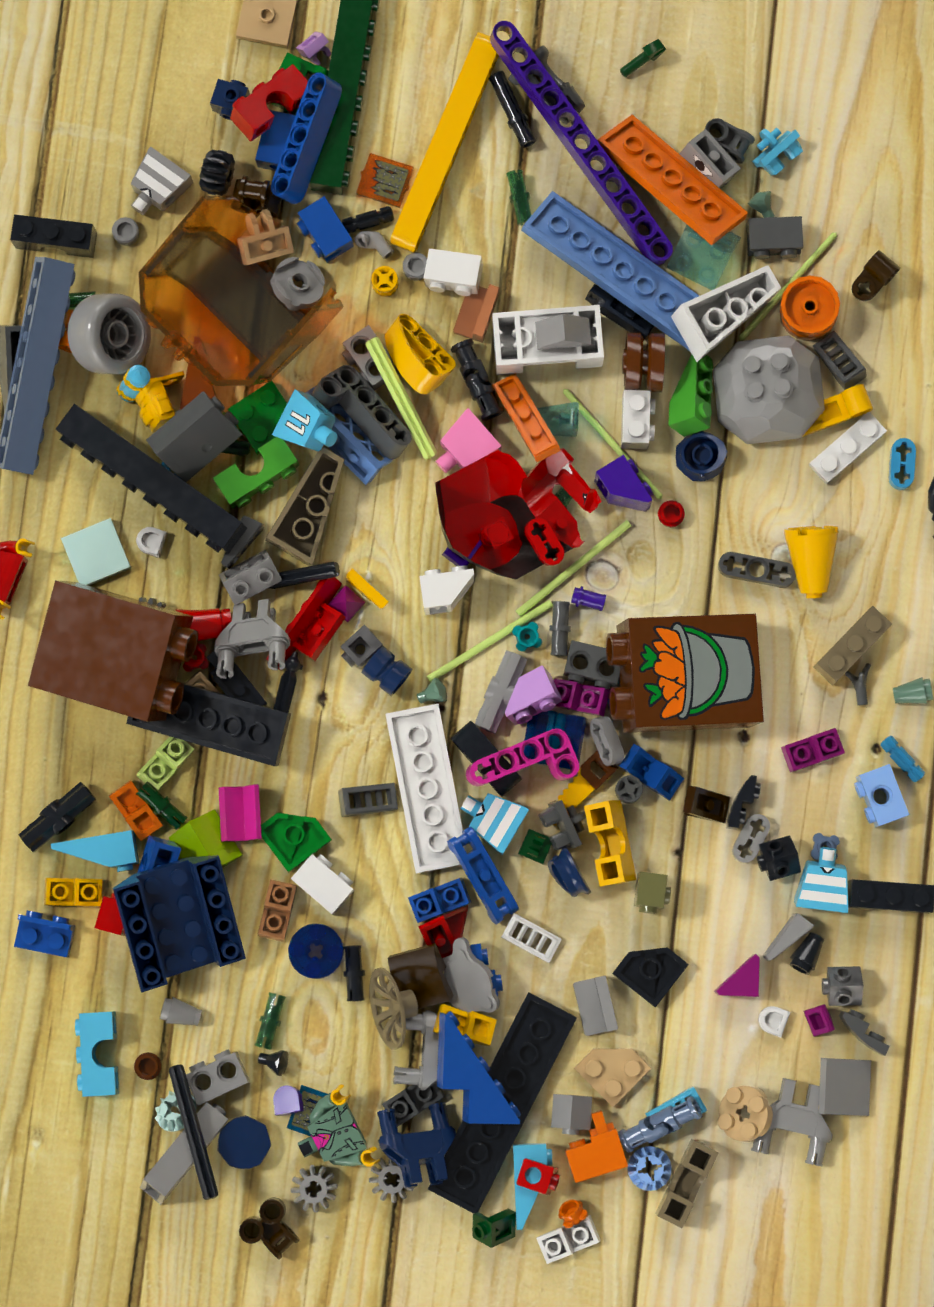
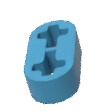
[888,438,916,490]

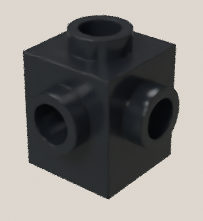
[757,835,801,881]

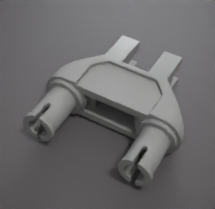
[214,599,291,679]
[393,1010,439,1090]
[751,1078,833,1167]

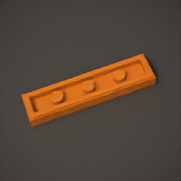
[492,373,561,463]

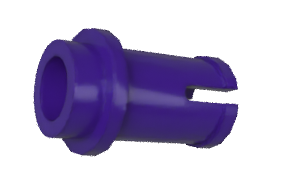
[571,586,606,611]

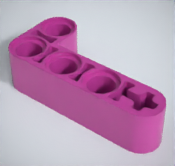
[466,729,579,786]

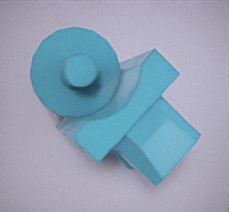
[752,128,803,176]

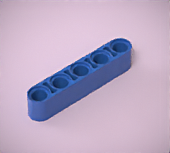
[271,72,342,204]

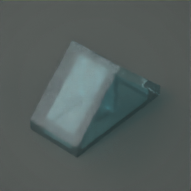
[537,402,579,437]

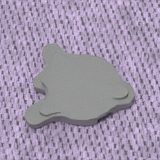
[443,937,500,1013]

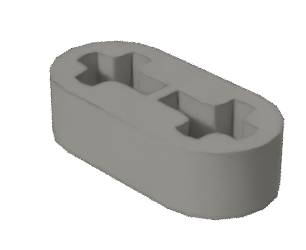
[590,716,624,766]
[732,814,770,863]

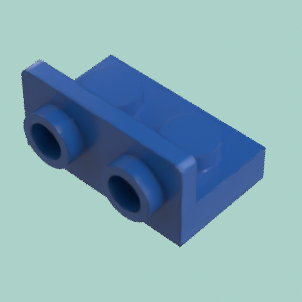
[14,910,75,958]

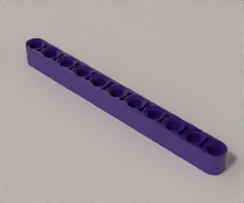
[490,21,673,266]

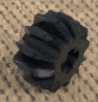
[199,149,235,196]

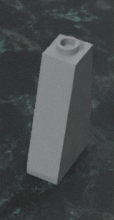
[140,1102,228,1205]

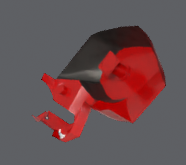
[435,448,602,579]

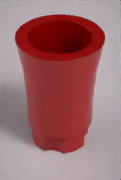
[176,608,232,641]

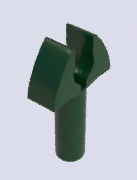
[620,39,666,77]

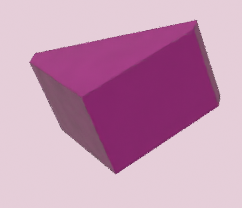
[714,954,760,997]

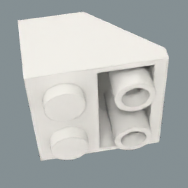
[419,565,474,615]

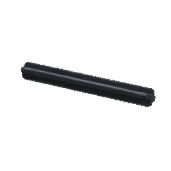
[169,1064,218,1200]

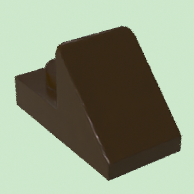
[683,785,730,823]

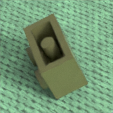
[634,872,671,914]

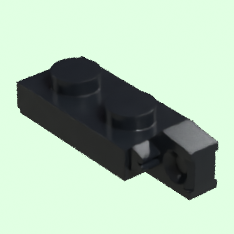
[585,284,655,341]
[207,652,267,706]

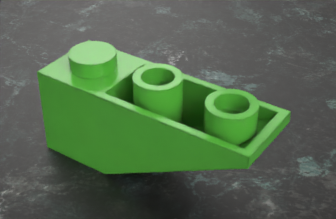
[668,354,713,437]

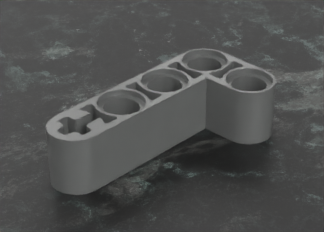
[311,365,412,459]

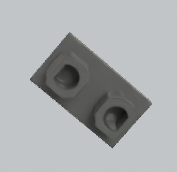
[538,800,586,850]

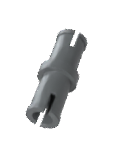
[549,601,571,656]

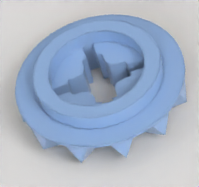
[628,1146,672,1191]

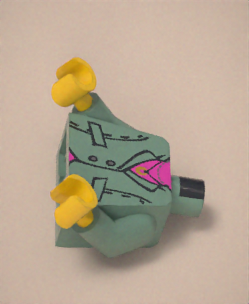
[298,1084,380,1167]

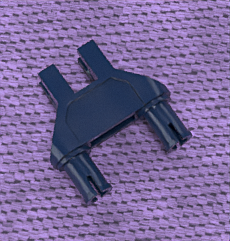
[377,1102,456,1189]

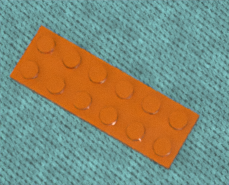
[597,115,748,245]

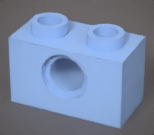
[854,764,909,828]

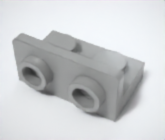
[219,550,282,605]

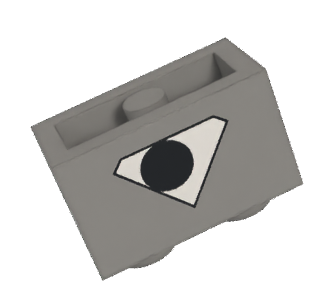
[679,129,741,189]

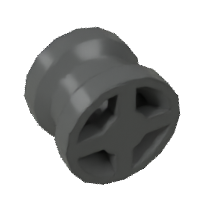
[615,775,643,804]

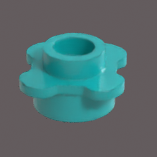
[512,622,542,651]

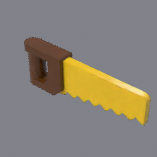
[553,750,619,826]

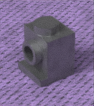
[341,625,383,668]

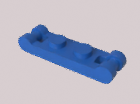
[447,827,519,925]

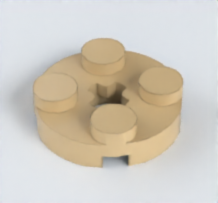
[718,1086,773,1142]

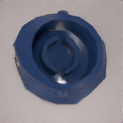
[676,431,728,481]
[548,847,591,897]
[217,1115,271,1169]

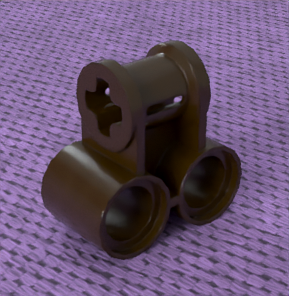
[230,175,282,218]
[852,250,900,301]
[239,1197,300,1260]

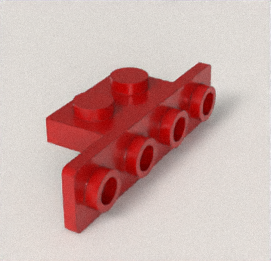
[266,577,346,671]

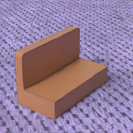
[453,284,499,343]

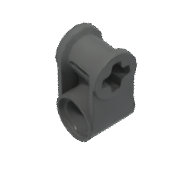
[704,118,755,164]

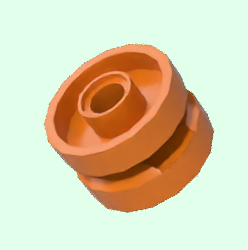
[779,275,840,341]

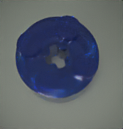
[288,924,345,979]

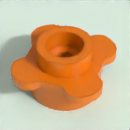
[558,1199,588,1228]

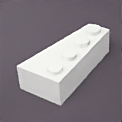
[671,265,781,362]

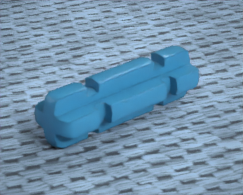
[880,735,925,782]

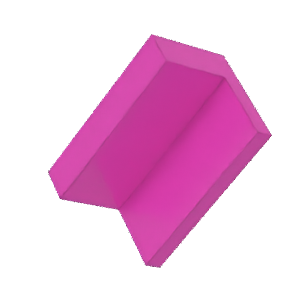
[218,784,262,842]

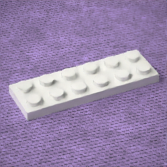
[385,704,467,874]

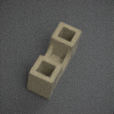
[813,606,892,686]
[655,1138,718,1228]

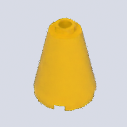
[784,526,838,598]

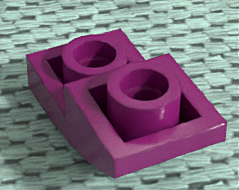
[554,678,610,717]
[781,728,845,773]

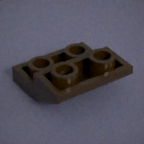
[388,943,454,1009]

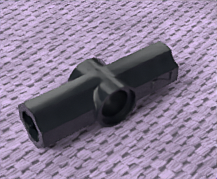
[18,782,96,852]

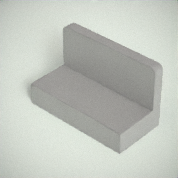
[573,975,618,1036]

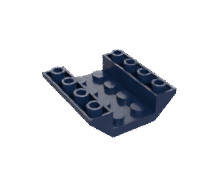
[112,855,246,993]

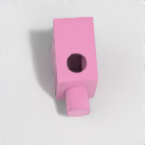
[435,408,502,473]

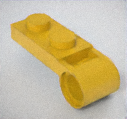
[802,384,873,437]

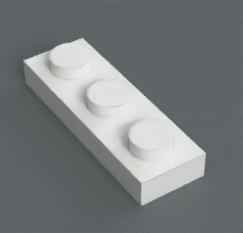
[809,412,887,485]

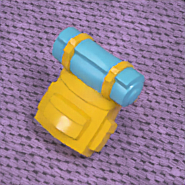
[116,365,185,433]

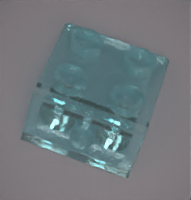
[667,225,741,290]

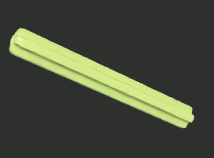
[365,337,437,459]

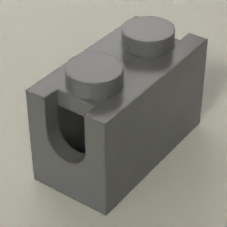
[746,216,803,259]

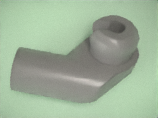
[355,231,394,259]

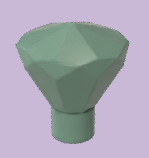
[748,191,775,218]
[417,678,447,704]

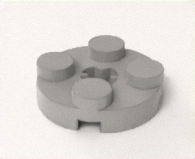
[270,257,325,311]

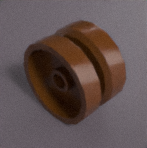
[622,332,665,392]

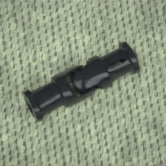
[451,339,504,421]

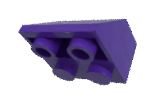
[594,455,654,512]

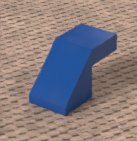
[619,744,684,801]

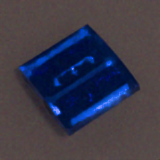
[524,711,587,770]

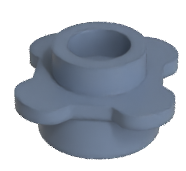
[811,833,840,860]

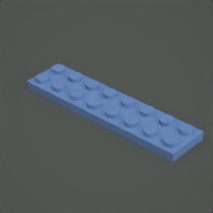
[521,191,699,352]

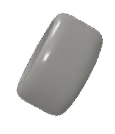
[67,293,151,374]

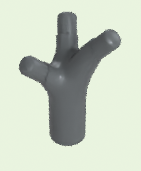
[845,663,871,706]

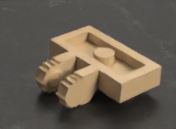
[237,209,294,265]

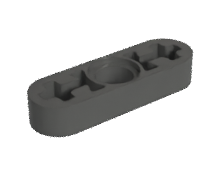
[718,552,796,588]

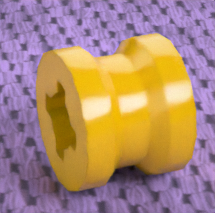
[371,266,398,297]

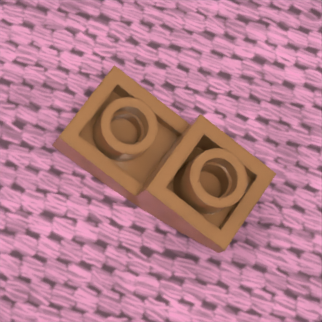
[258,879,297,942]

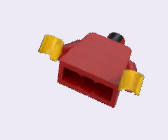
[0,538,35,620]

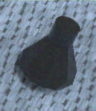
[258,1050,288,1076]

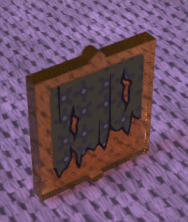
[356,153,414,208]

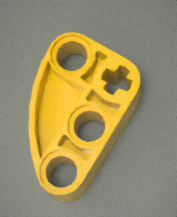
[384,314,456,394]

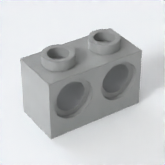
[342,325,400,391]
[186,1049,250,1106]

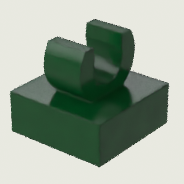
[518,829,552,865]

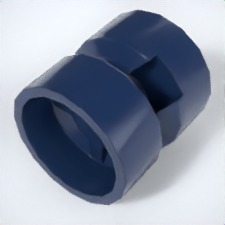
[361,646,413,696]

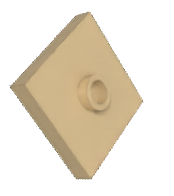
[236,0,298,49]

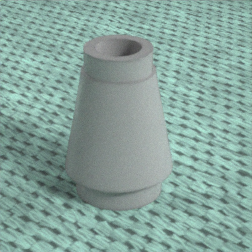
[160,997,202,1026]

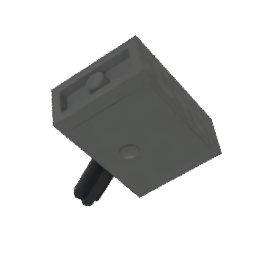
[146,391,250,482]

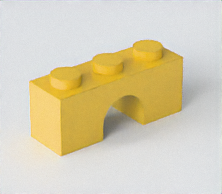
[584,800,637,887]

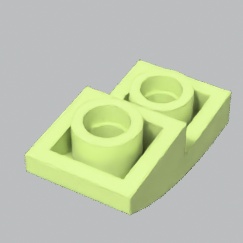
[137,737,194,792]

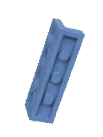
[305,385,394,485]

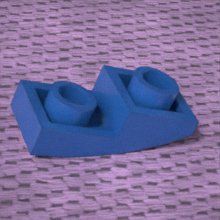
[408,877,472,923]
[470,943,503,996]

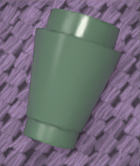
[893,677,933,704]

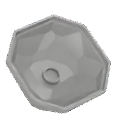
[713,335,825,444]

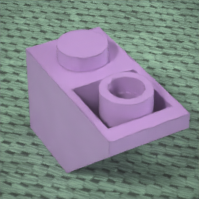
[505,665,562,725]

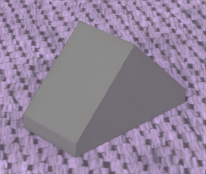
[535,314,591,350]

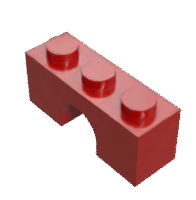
[230,64,308,142]

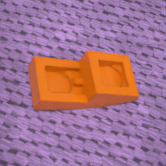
[109,780,163,841]

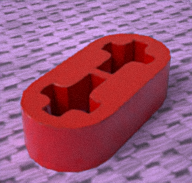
[525,518,564,566]

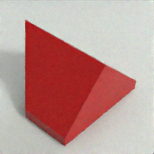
[418,905,468,958]

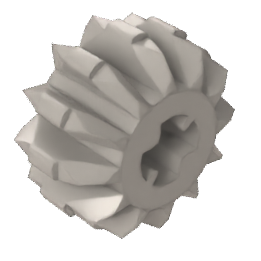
[369,1157,414,1203]
[291,1164,338,1212]

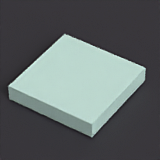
[61,518,131,586]

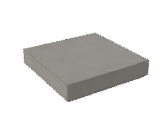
[819,1058,871,1116]

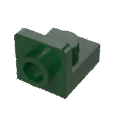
[472,1208,516,1248]

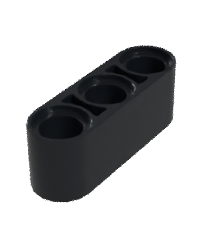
[450,720,522,797]

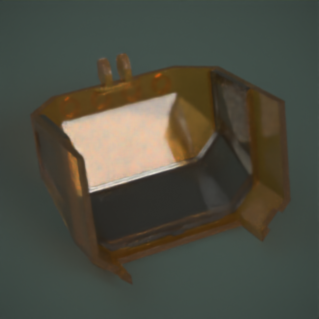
[139,196,344,386]

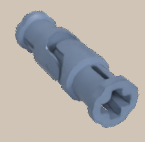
[618,1096,703,1153]

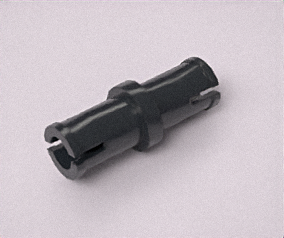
[343,945,365,1001]

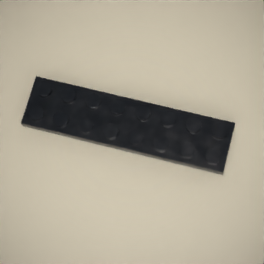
[428,992,577,1214]

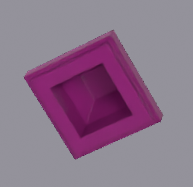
[328,585,366,622]
[804,1004,835,1037]

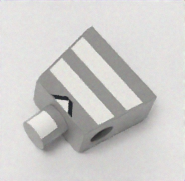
[131,146,193,215]

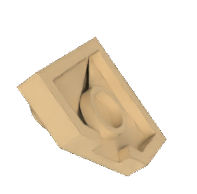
[574,1049,651,1107]

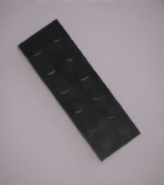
[126,681,291,766]

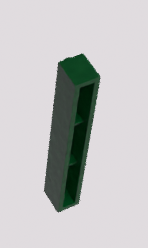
[310,0,380,195]

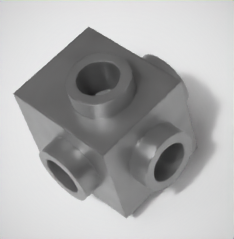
[822,966,864,1006]

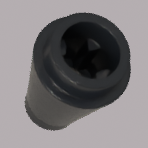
[790,932,824,975]

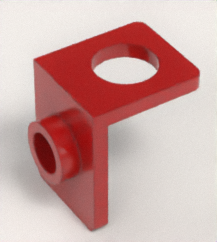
[516,1158,560,1195]

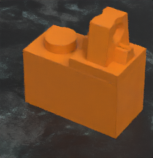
[565,1110,628,1183]

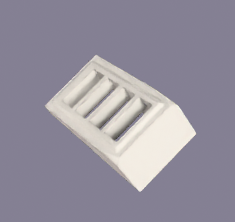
[501,913,562,963]

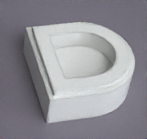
[136,527,168,558]
[758,1006,790,1038]

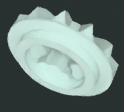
[155,1091,197,1132]

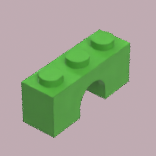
[213,437,299,509]

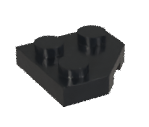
[612,947,689,1008]

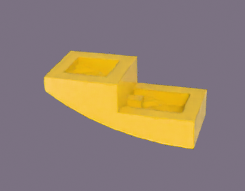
[433,1004,497,1046]

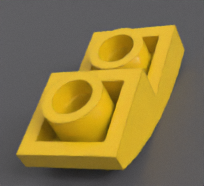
[44,878,103,906]

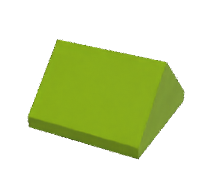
[168,809,243,868]

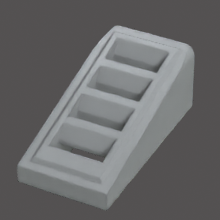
[763,913,814,961]

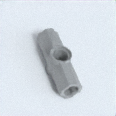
[475,650,527,734]

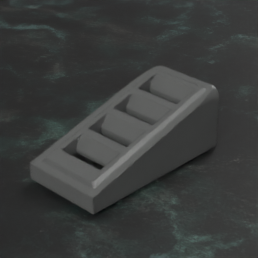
[813,331,867,390]
[221,515,264,569]
[338,783,398,817]

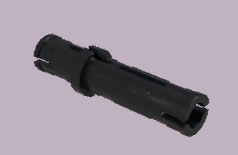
[488,71,536,148]

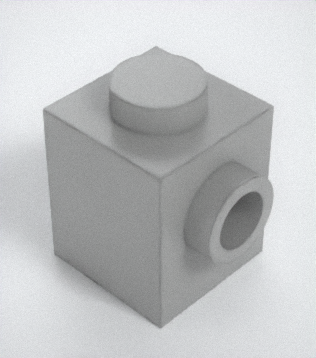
[551,1094,592,1135]

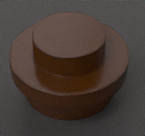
[134,1052,162,1080]

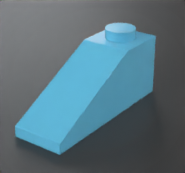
[51,830,140,872]
[513,1143,552,1230]

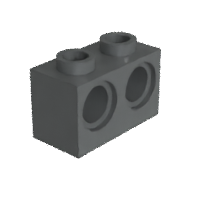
[563,640,620,690]

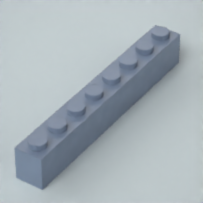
[0,257,75,475]

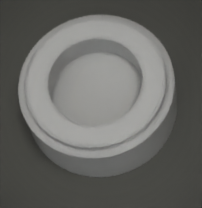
[112,217,139,246]
[403,253,427,281]

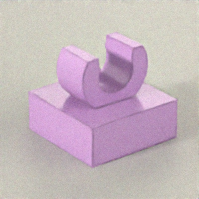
[296,31,331,65]

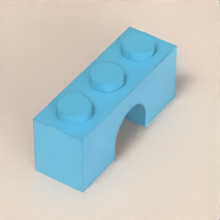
[75,1011,119,1097]

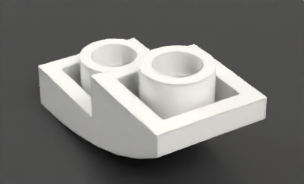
[536,1215,601,1264]

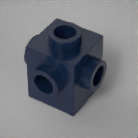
[210,79,250,121]

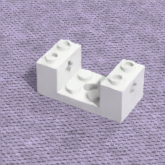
[492,305,604,375]

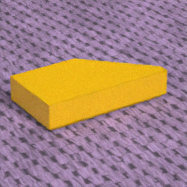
[346,568,389,609]

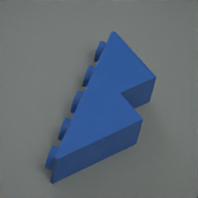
[437,1011,521,1124]

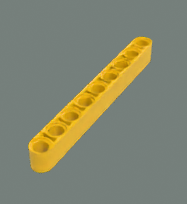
[390,32,499,253]

